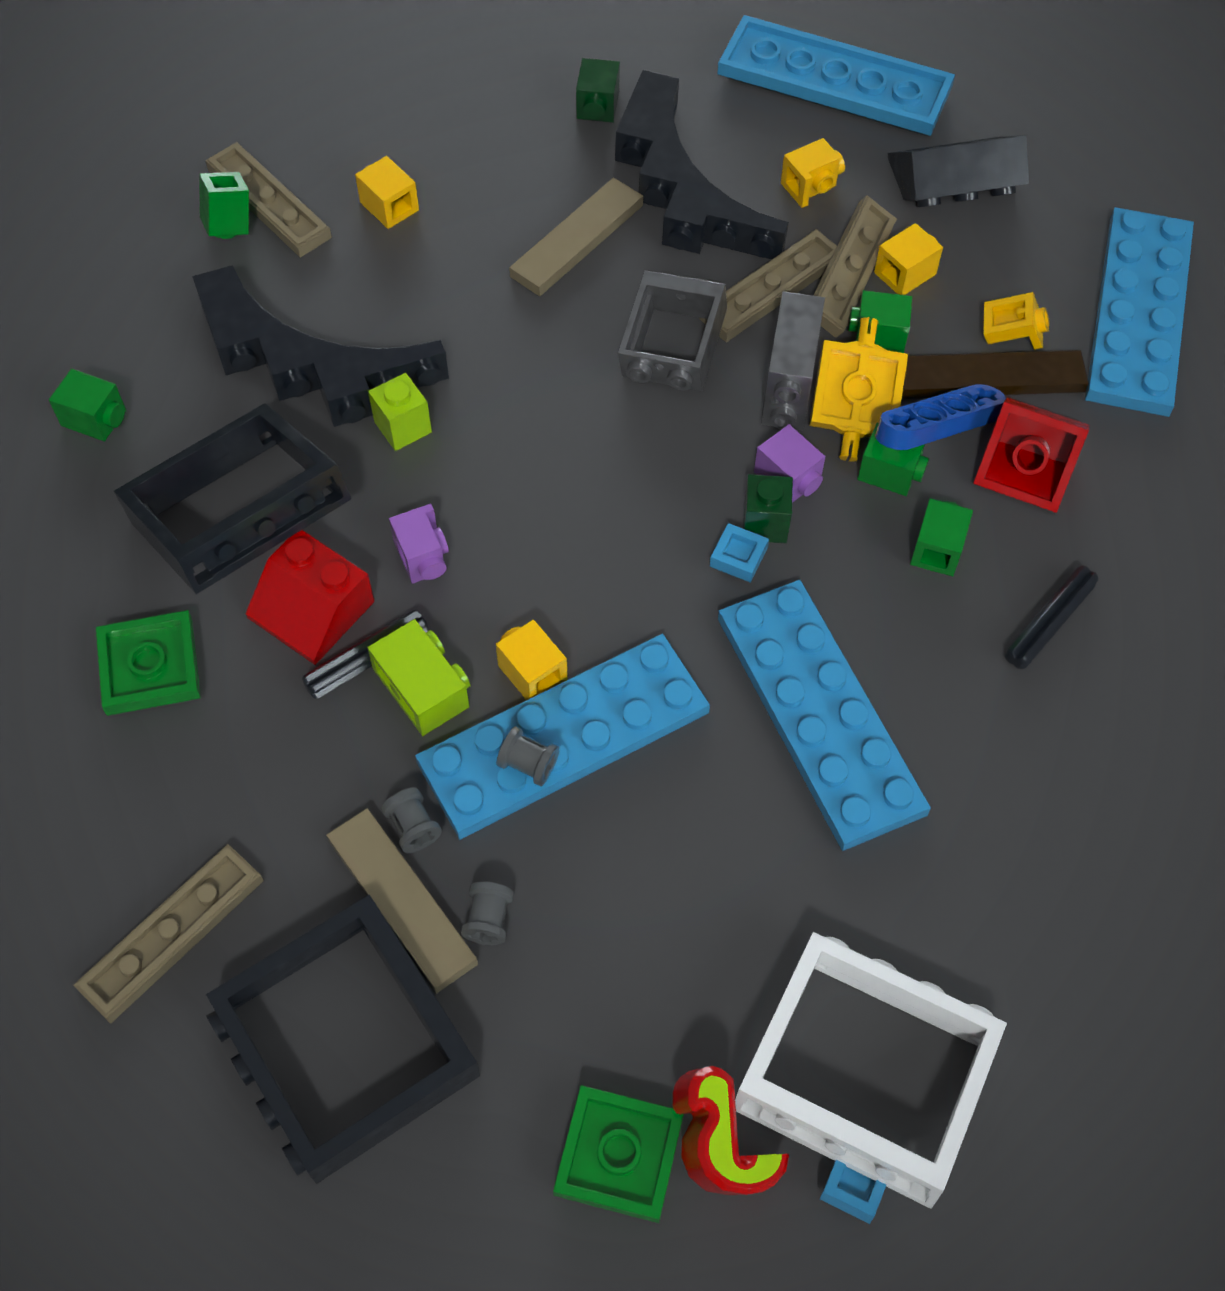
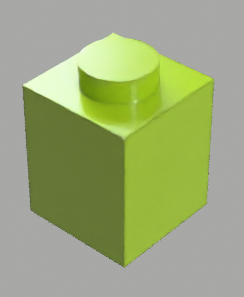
[368,373,432,451]

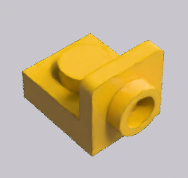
[984,292,1049,350]

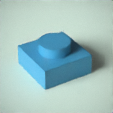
[710,523,769,583]
[820,1160,886,1224]

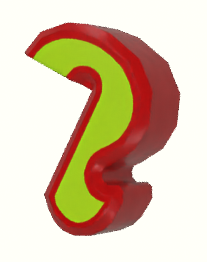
[673,1066,789,1195]

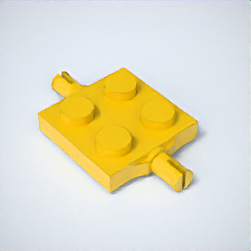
[809,317,908,462]

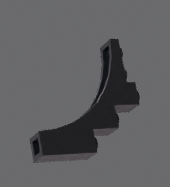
[615,70,789,260]
[192,265,449,427]

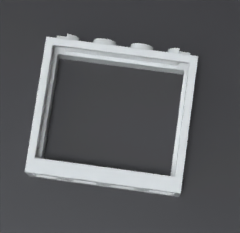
[735,932,1007,1209]

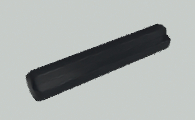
[1005,566,1098,669]
[302,610,428,699]

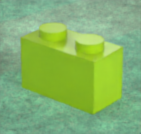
[367,619,471,737]

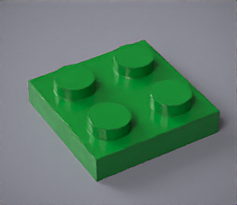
[96,610,201,716]
[553,1085,684,1223]

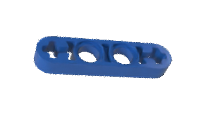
[875,384,1006,450]

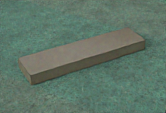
[205,142,332,258]
[509,177,643,297]
[813,195,897,338]
[699,229,837,343]
[326,808,478,994]
[73,844,264,1024]

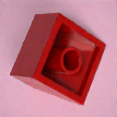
[973,397,1090,513]
[245,530,375,665]

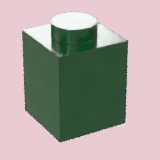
[576,58,620,123]
[743,474,793,543]

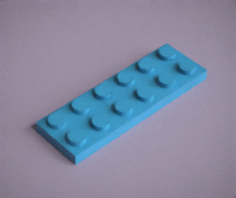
[717,15,955,136]
[1085,207,1194,417]
[718,580,931,851]
[415,634,710,840]

